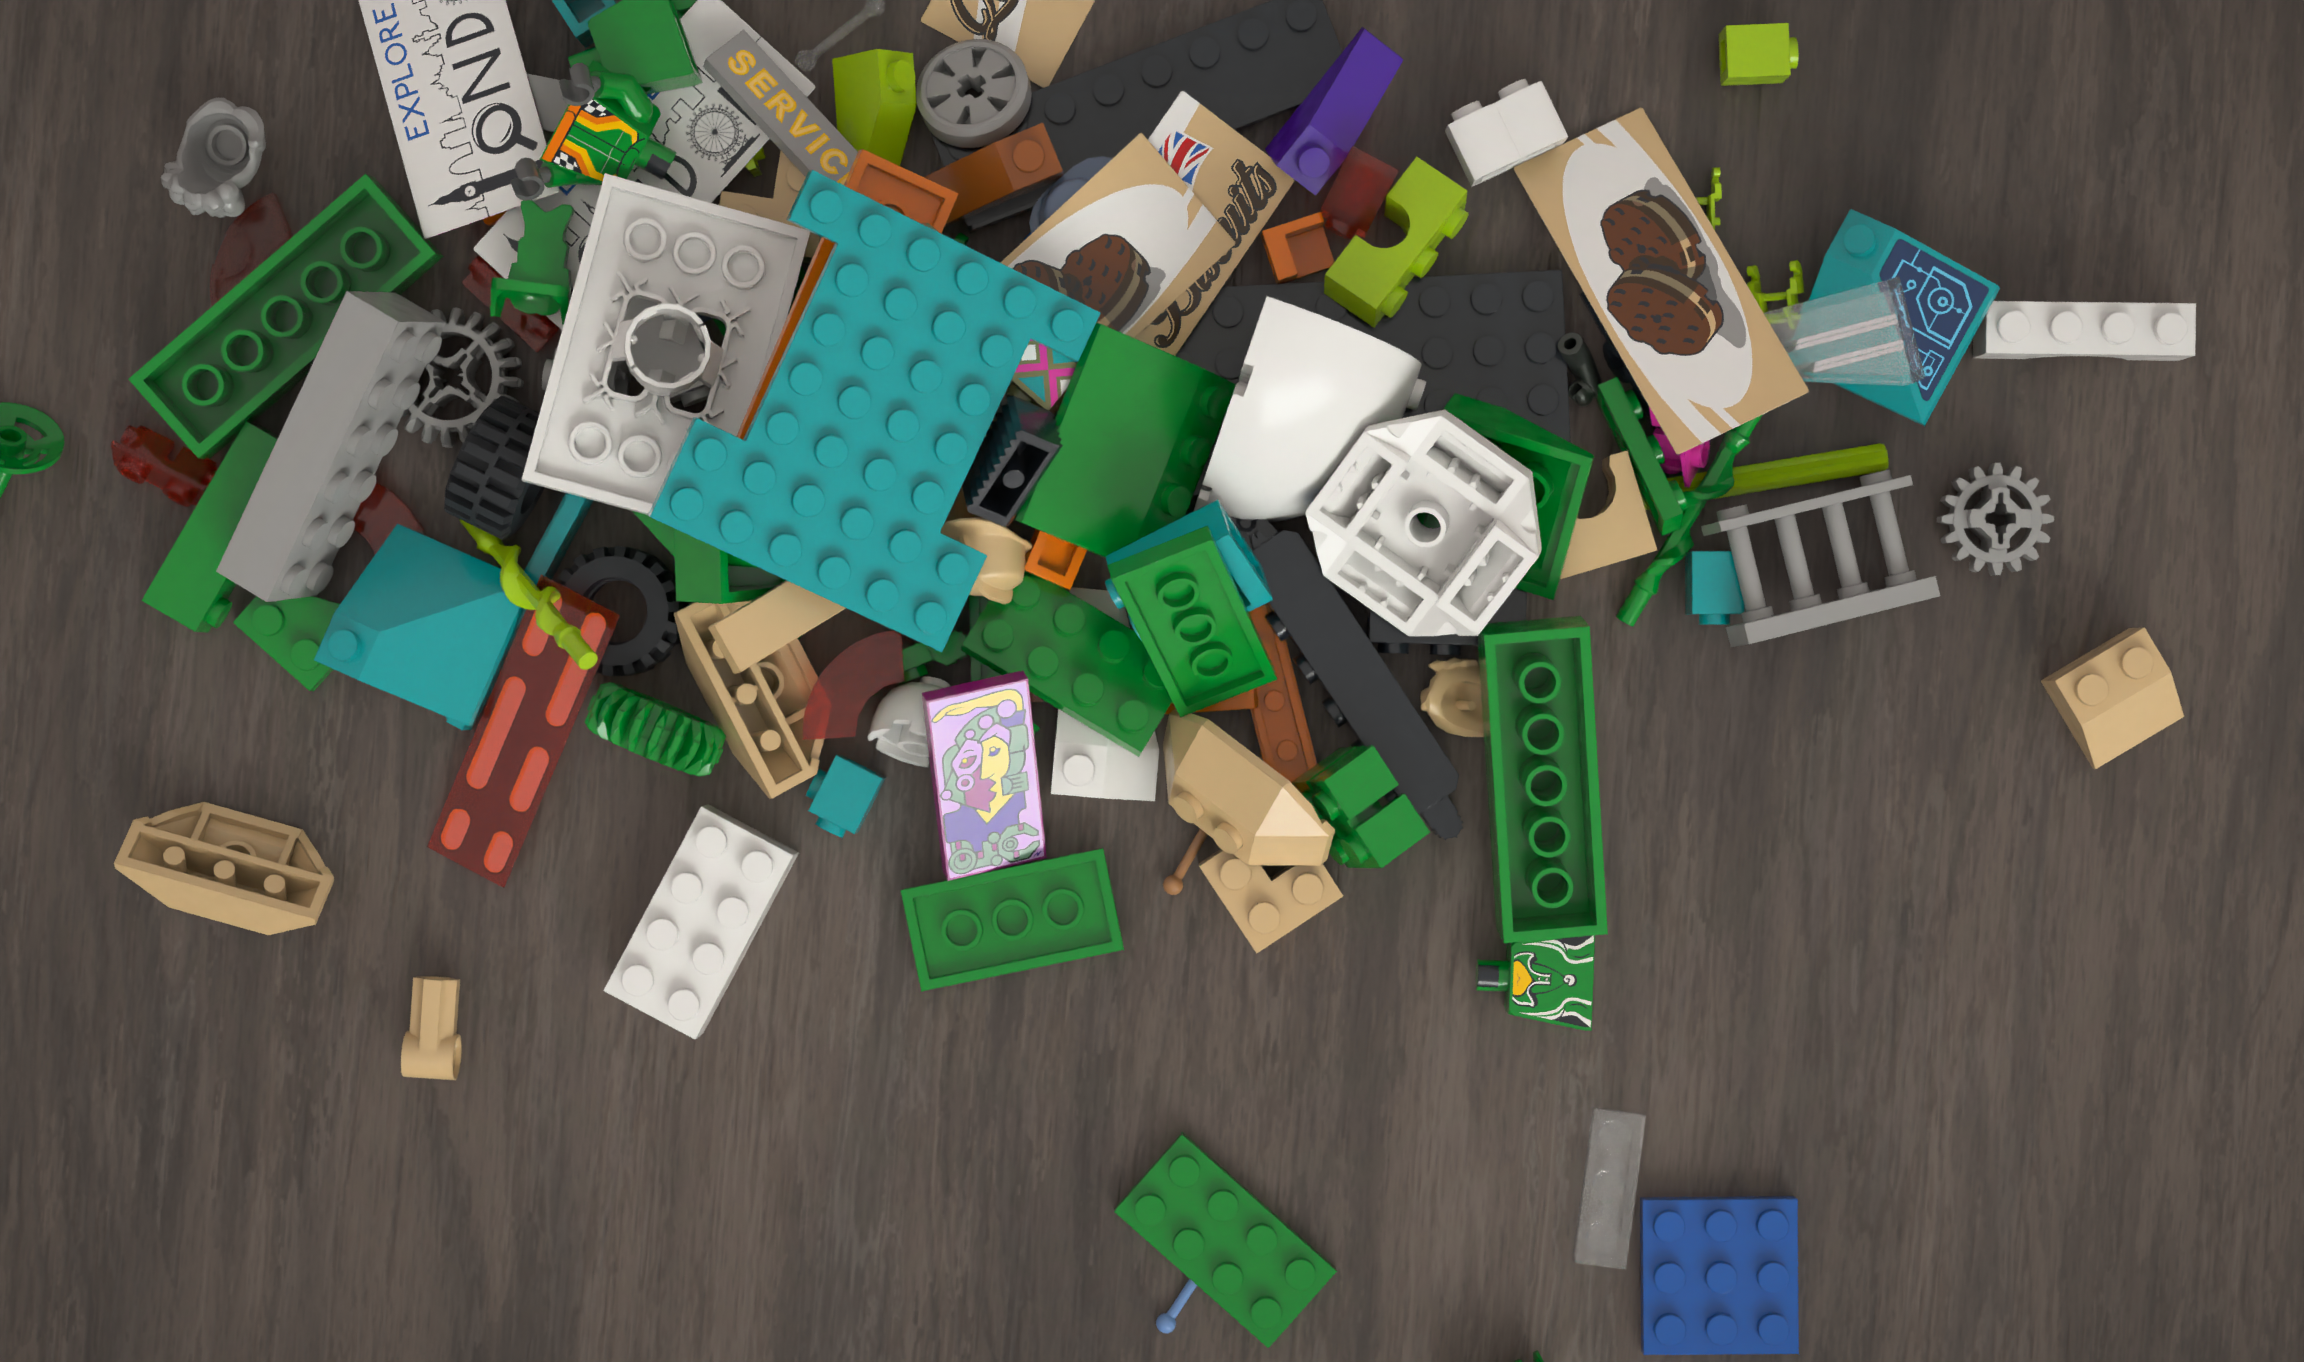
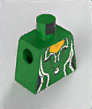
[1475,935,1595,1031]

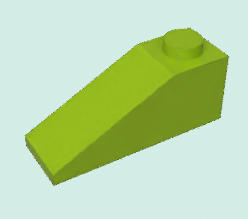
[832,49,917,166]

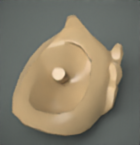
[1420,658,1484,737]

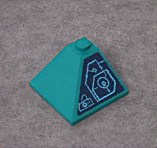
[1789,209,2000,426]

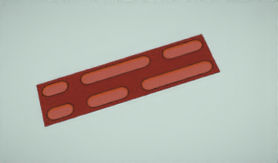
[427,574,620,888]

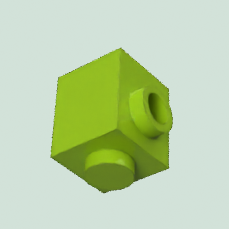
[1718,23,1799,86]

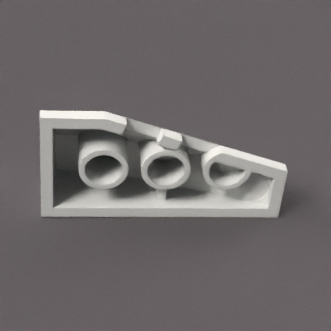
[1051,587,1159,801]

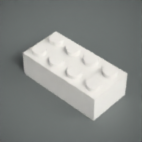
[603,804,799,1040]

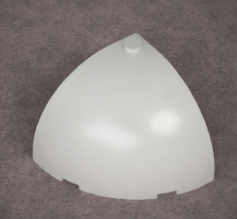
[1194,296,1426,522]

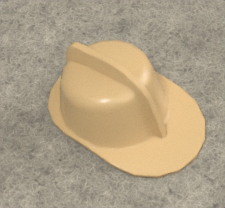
[940,518,1032,604]

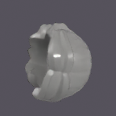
[161,97,266,218]

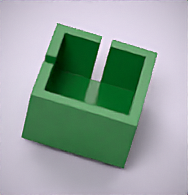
[1291,745,1430,868]

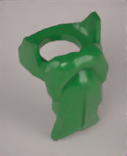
[490,200,574,325]

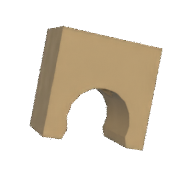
[1560,450,1657,579]

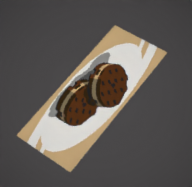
[1514,108,1809,454]
[985,133,1235,437]

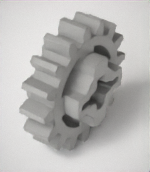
[1937,463,2054,576]

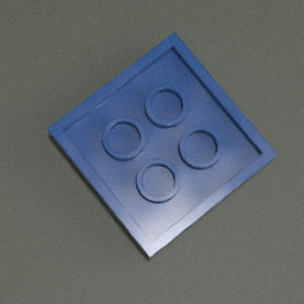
[1640,1196,1799,1355]

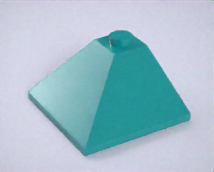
[314,524,523,727]

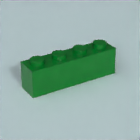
[141,421,279,633]

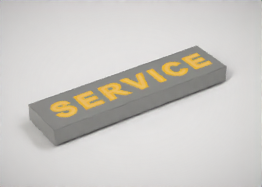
[703,30,858,185]

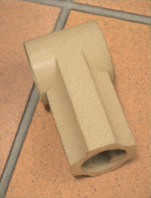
[401,976,462,1080]

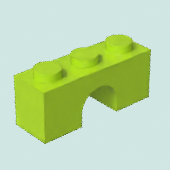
[1324,157,1469,328]

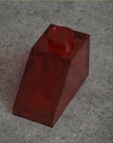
[1320,146,1399,240]

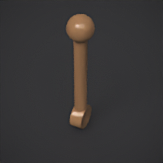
[1163,829,1208,895]

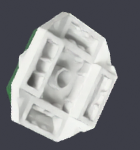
[1305,409,1542,636]

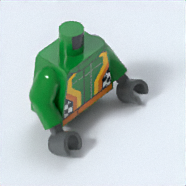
[511,60,677,201]

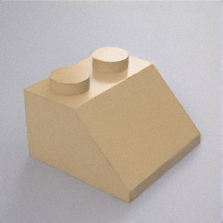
[2041,627,2184,769]

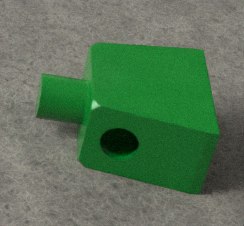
[568,0,703,95]

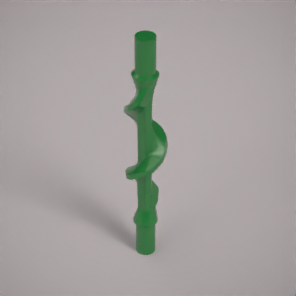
[1616,415,1762,627]

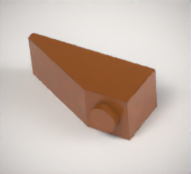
[924,123,1064,227]

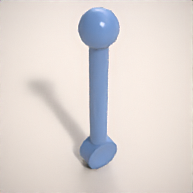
[1156,1279,1197,1333]

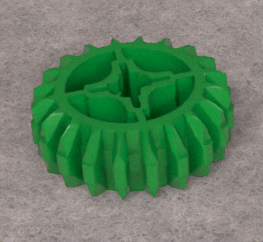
[584,682,726,777]

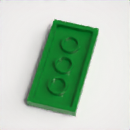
[1107,525,1277,717]
[960,571,1172,757]
[900,848,1124,992]
[1114,1132,1337,1348]

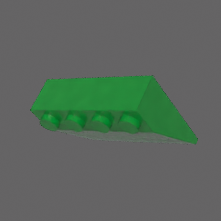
[1015,322,1236,558]

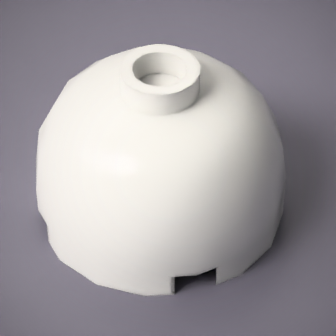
[867,677,950,768]

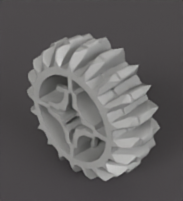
[402,308,524,448]

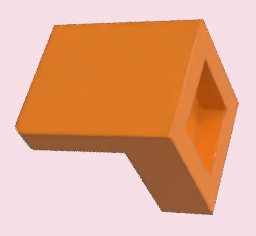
[1261,212,1334,284]

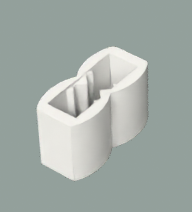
[1445,79,1568,187]

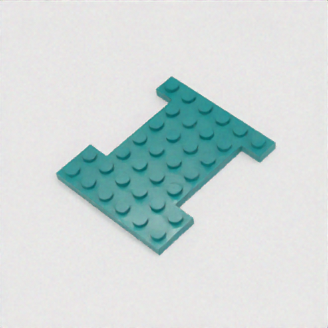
[648,170,1101,652]

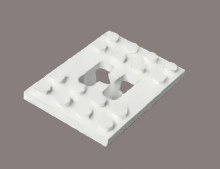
[522,173,810,515]

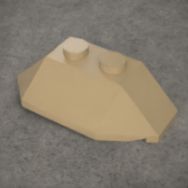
[674,601,832,799]
[1163,708,1335,866]
[114,802,334,935]

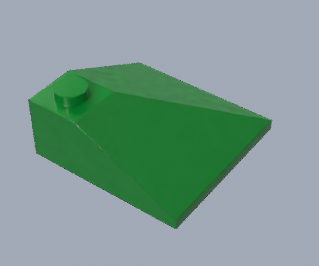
[1417,393,1595,600]

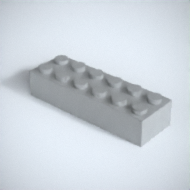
[216,291,446,602]

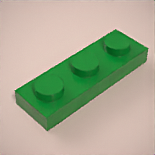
[1597,377,1687,536]

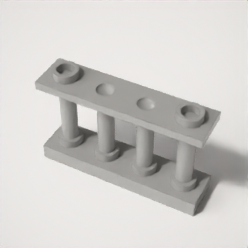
[1701,469,1940,647]

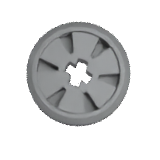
[916,39,1032,148]

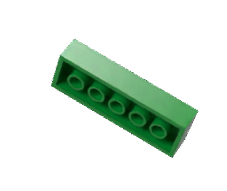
[128,174,444,459]
[1477,616,1608,943]

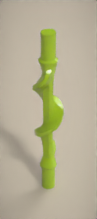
[460,519,598,670]

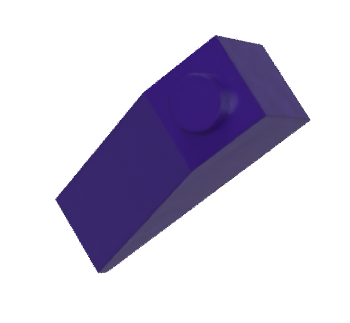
[1265,27,1404,196]

